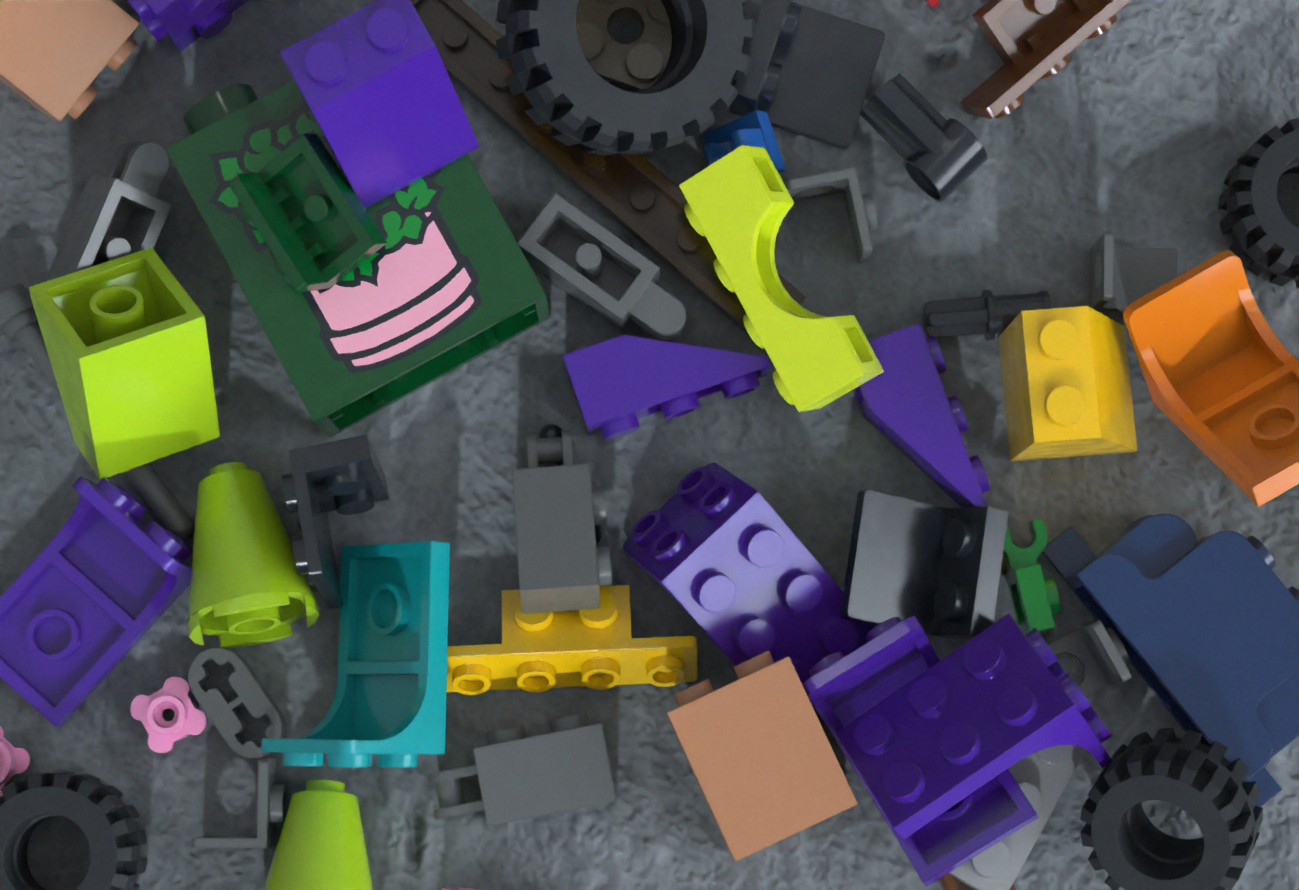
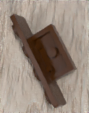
[961,0,1131,119]

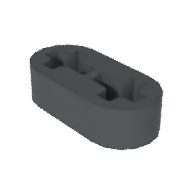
[188,648,287,758]

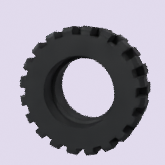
[496,0,755,156]

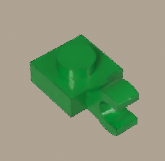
[1003,518,1061,635]

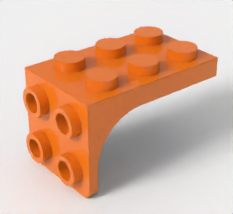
[1123,250,1299,507]

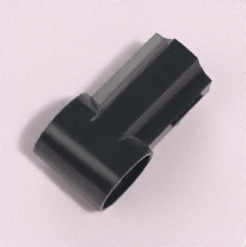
[860,73,987,202]

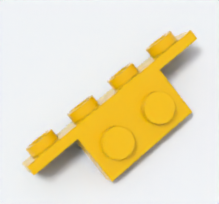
[446,585,697,695]

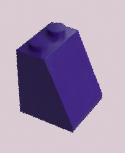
[279,0,479,209]

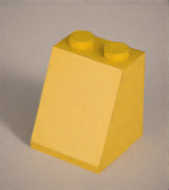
[998,306,1137,462]

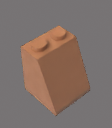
[0,0,140,121]
[666,651,858,862]

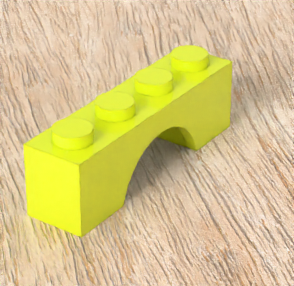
[679,145,884,412]

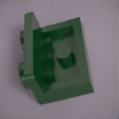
[229,133,387,292]

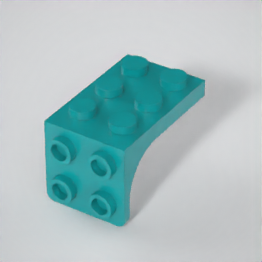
[261,541,450,768]

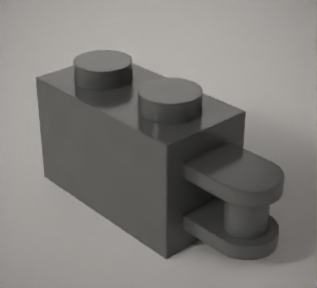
[45,141,172,282]
[518,193,686,341]
[512,429,612,614]
[427,713,617,827]

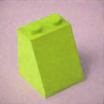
[29,247,220,480]

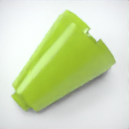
[187,462,320,648]
[263,780,373,890]

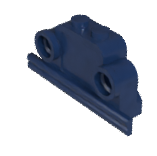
[1042,514,1299,807]

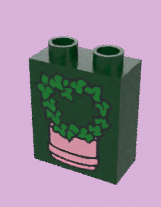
[165,80,551,438]

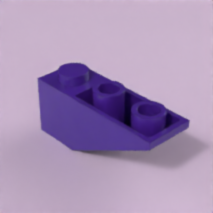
[853,323,990,508]
[563,335,770,440]

